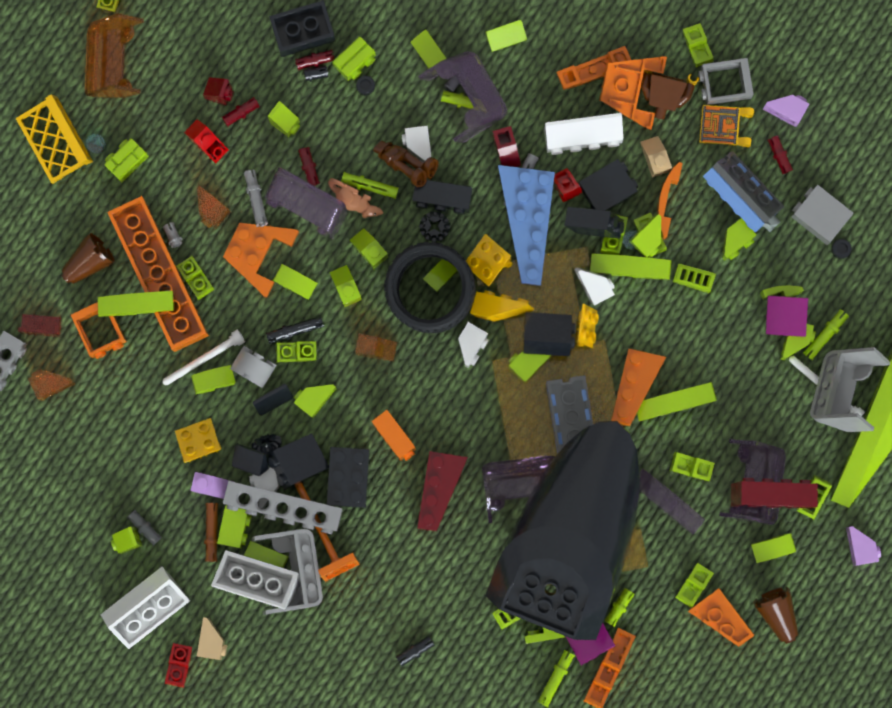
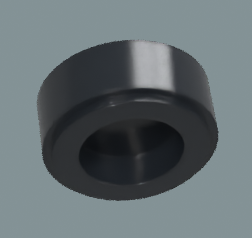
[356,76,375,96]
[831,239,852,259]

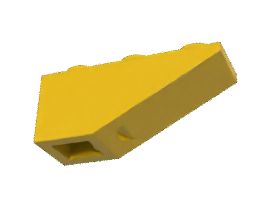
[470,290,534,322]

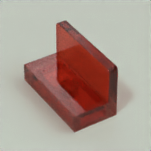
[18,314,62,337]

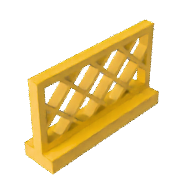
[16,94,93,184]

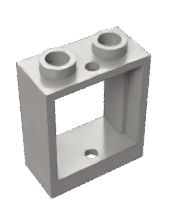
[698,58,754,105]

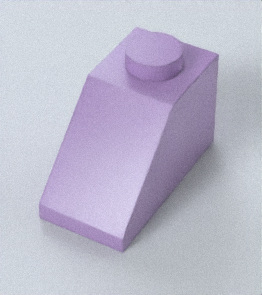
[763,95,809,127]
[190,472,233,499]
[846,527,881,566]

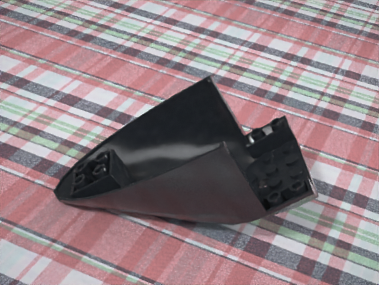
[485,421,640,640]

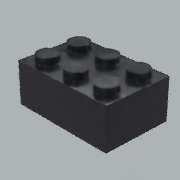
[269,0,336,57]
[327,447,370,508]

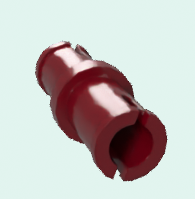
[295,49,334,71]
[222,97,260,127]
[767,135,793,175]
[298,147,320,187]

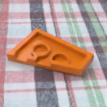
[688,588,754,647]

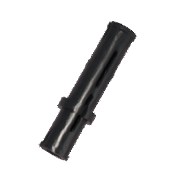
[266,315,324,344]

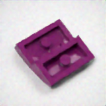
[765,295,808,337]
[565,623,615,665]

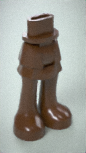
[373,141,439,187]

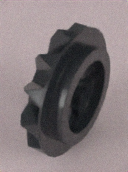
[419,211,450,242]
[251,434,282,455]

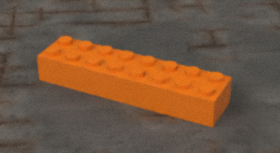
[107,196,209,352]

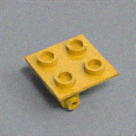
[466,234,512,286]
[575,304,599,348]
[175,418,222,463]

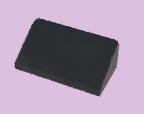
[253,384,293,416]
[232,443,269,476]

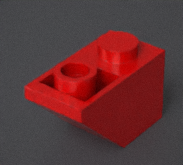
[184,119,229,163]

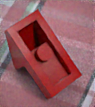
[554,168,582,202]

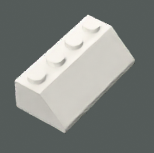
[544,113,623,155]
[211,550,300,609]
[101,567,190,649]

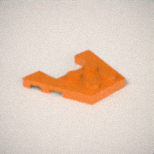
[599,56,667,130]
[223,223,299,298]

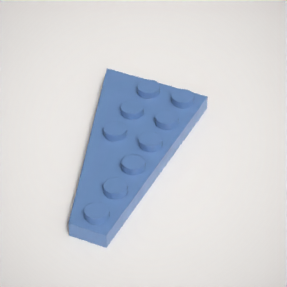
[498,165,555,286]

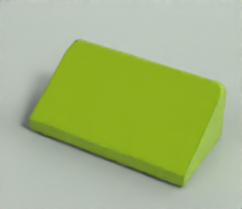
[486,20,527,52]
[410,29,447,73]

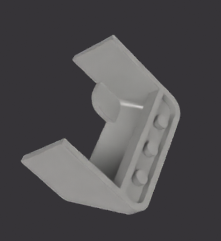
[810,347,890,432]
[252,529,323,615]

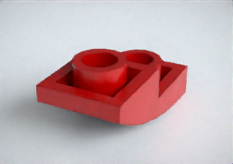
[165,643,192,688]

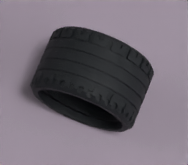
[384,242,476,333]

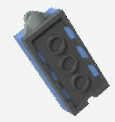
[703,151,785,232]
[546,375,593,454]

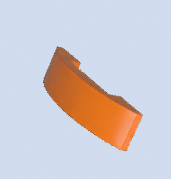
[556,46,631,90]
[657,162,683,240]

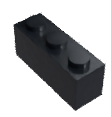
[412,180,472,215]

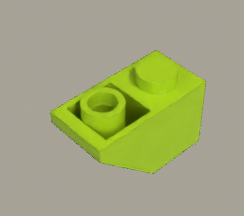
[722,218,756,261]

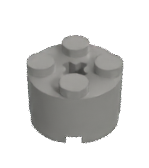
[230,346,277,388]

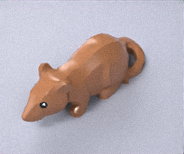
[328,178,383,218]

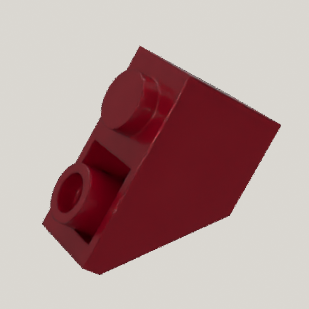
[203,77,234,106]
[492,126,521,167]

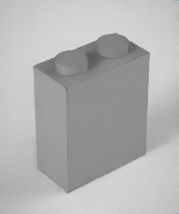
[792,185,854,245]

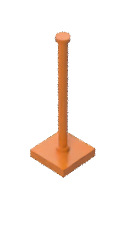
[295,482,360,582]

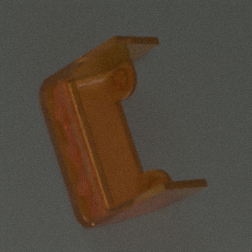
[85,13,144,98]

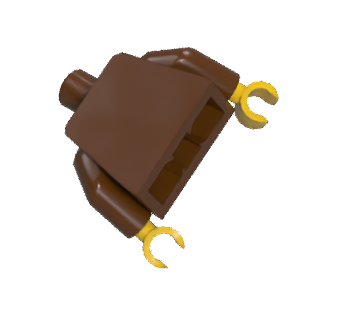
[641,70,699,119]

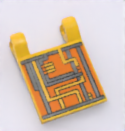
[699,105,754,147]

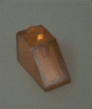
[197,185,230,230]
[355,334,397,361]
[28,369,75,401]

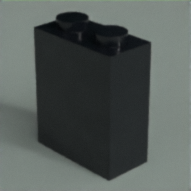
[579,159,639,211]
[564,207,624,239]
[523,312,575,356]
[267,433,329,490]

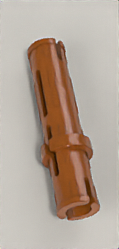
[204,503,218,562]

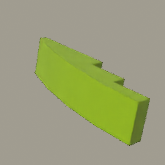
[590,254,671,280]
[98,291,174,317]
[637,382,717,421]

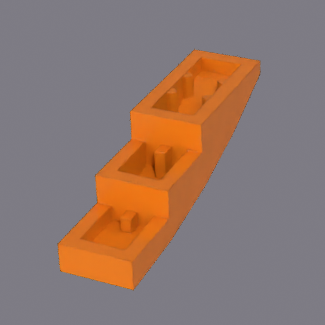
[584,628,636,708]

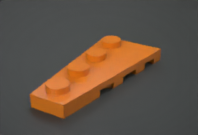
[611,349,666,426]

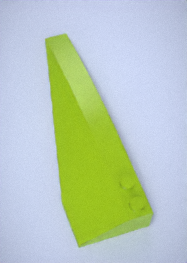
[831,351,892,508]

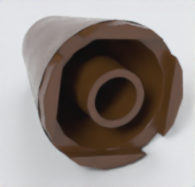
[62,233,115,284]
[753,587,798,644]

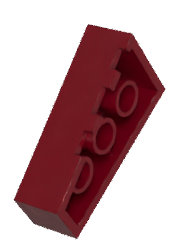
[417,451,468,532]
[731,478,818,508]

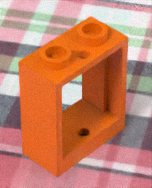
[71,302,127,359]
[372,410,416,461]

